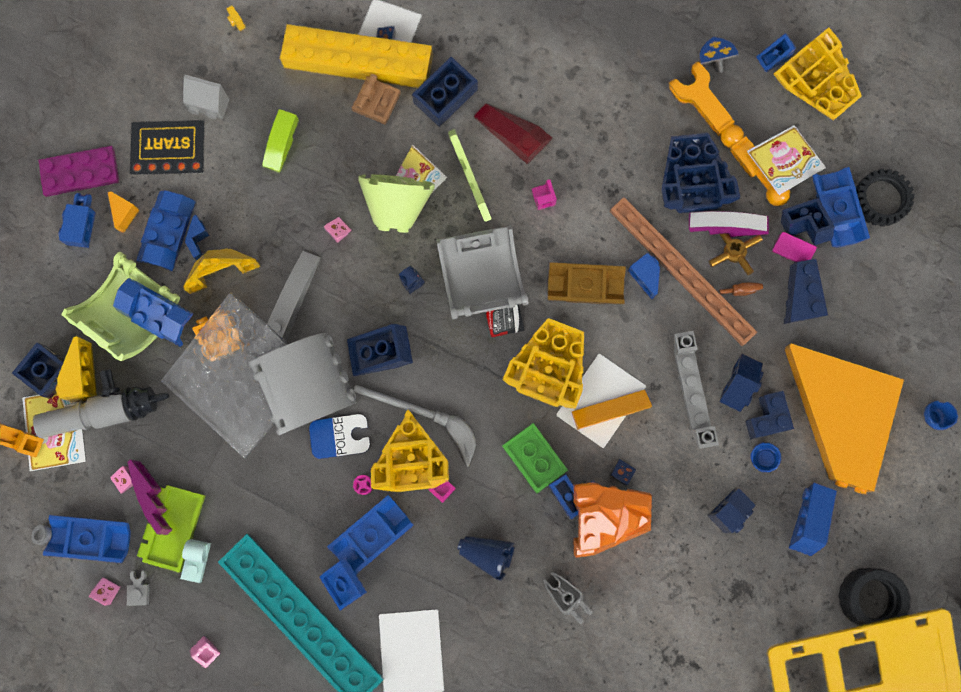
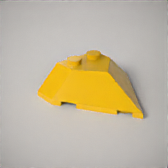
[183,249,260,294]
[371,409,449,492]

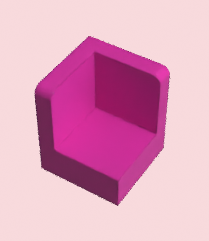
[532,179,557,210]

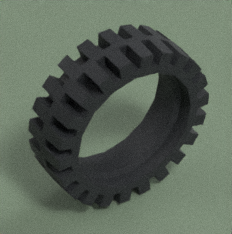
[856,169,915,227]

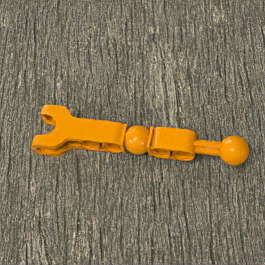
[669,62,790,206]

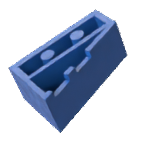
[789,483,837,556]

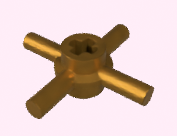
[708,233,762,275]

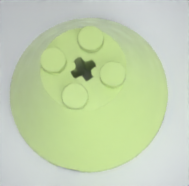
[358,174,435,233]

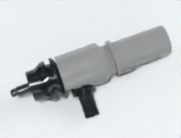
[33,369,169,438]

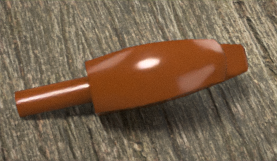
[719,282,763,296]

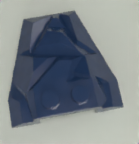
[661,133,740,213]

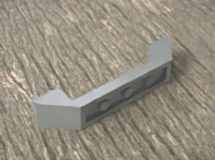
[674,331,719,449]

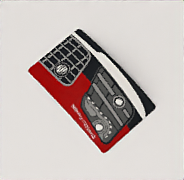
[486,304,524,337]

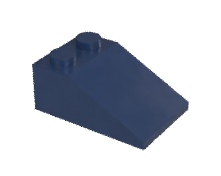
[347,324,413,376]

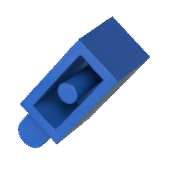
[59,193,96,248]

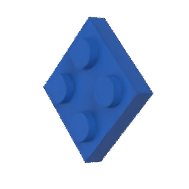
[319,558,367,610]

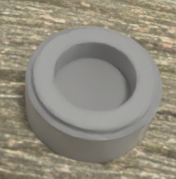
[31,525,52,546]

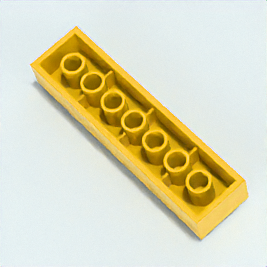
[280,24,433,88]

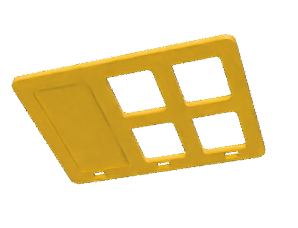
[767,608,961,692]

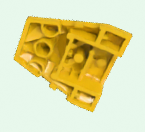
[773,27,862,120]
[503,318,584,409]

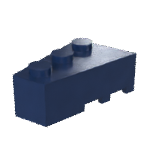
[783,259,828,324]

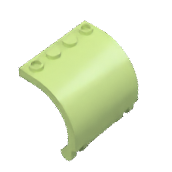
[61,252,180,361]

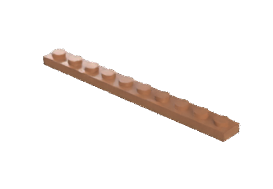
[610,198,757,346]

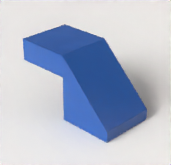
[185,215,210,260]

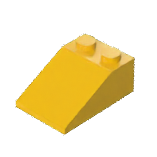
[56,337,97,402]

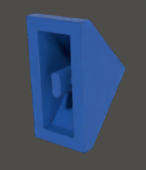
[756,33,796,72]

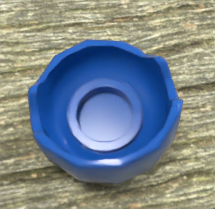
[924,401,958,430]
[751,442,781,472]

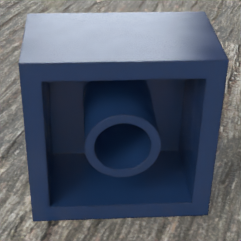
[12,342,64,399]

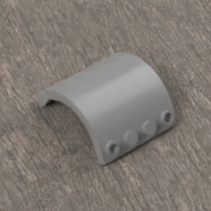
[436,225,529,319]
[248,332,357,436]

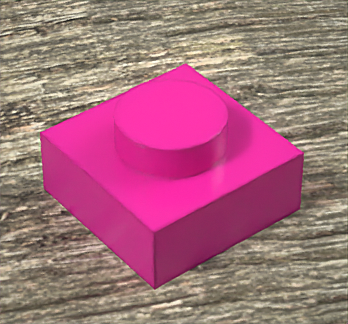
[428,481,456,503]

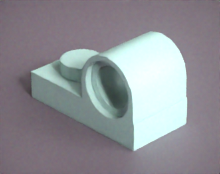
[180,539,211,583]

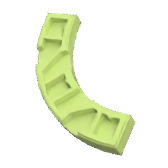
[448,129,492,222]

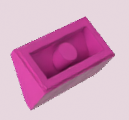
[772,232,817,263]

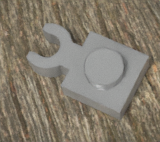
[127,570,149,606]

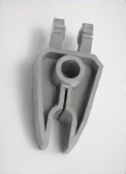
[543,572,593,624]

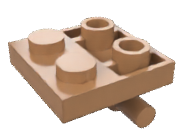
[352,74,401,125]

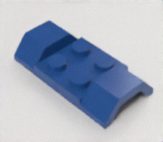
[812,167,870,248]
[136,190,196,271]
[113,278,193,347]
[327,495,414,574]
[43,515,131,563]

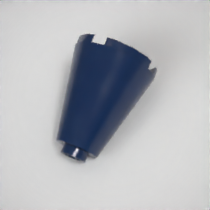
[457,536,515,581]

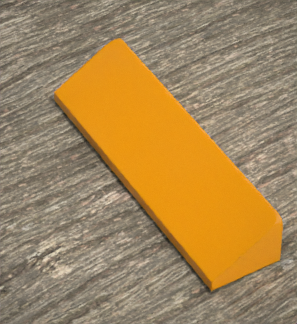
[572,390,652,430]

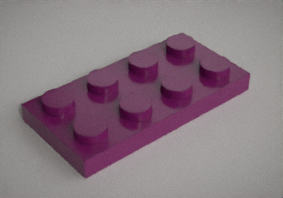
[38,146,119,197]

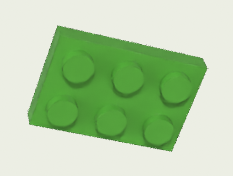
[502,423,568,494]

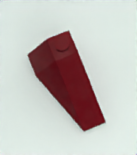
[474,103,552,165]

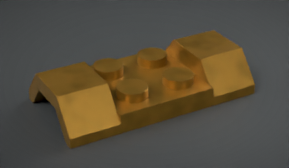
[548,262,626,304]

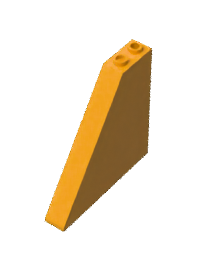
[785,344,904,494]

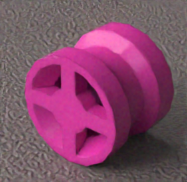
[353,475,373,495]

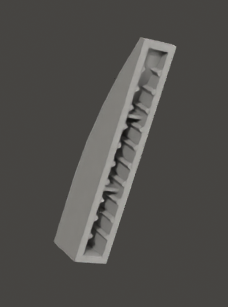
[256,251,321,356]

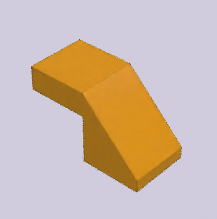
[0,423,44,457]

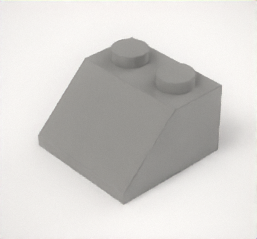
[183,75,230,119]

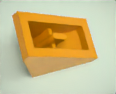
[108,192,139,233]

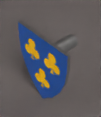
[700,37,739,73]

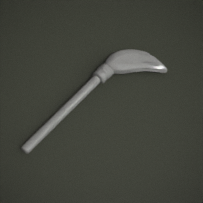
[353,385,476,467]

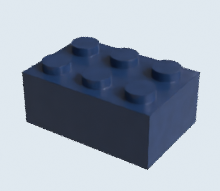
[412,57,478,127]

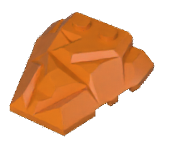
[574,482,652,558]

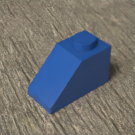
[628,253,660,299]

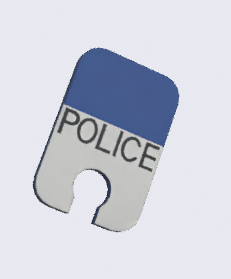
[309,414,370,459]

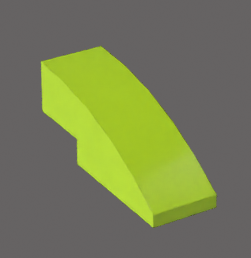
[262,109,299,173]

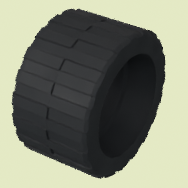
[839,568,911,626]

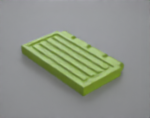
[137,485,205,573]

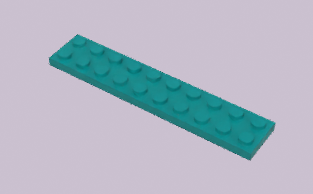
[218,534,384,692]

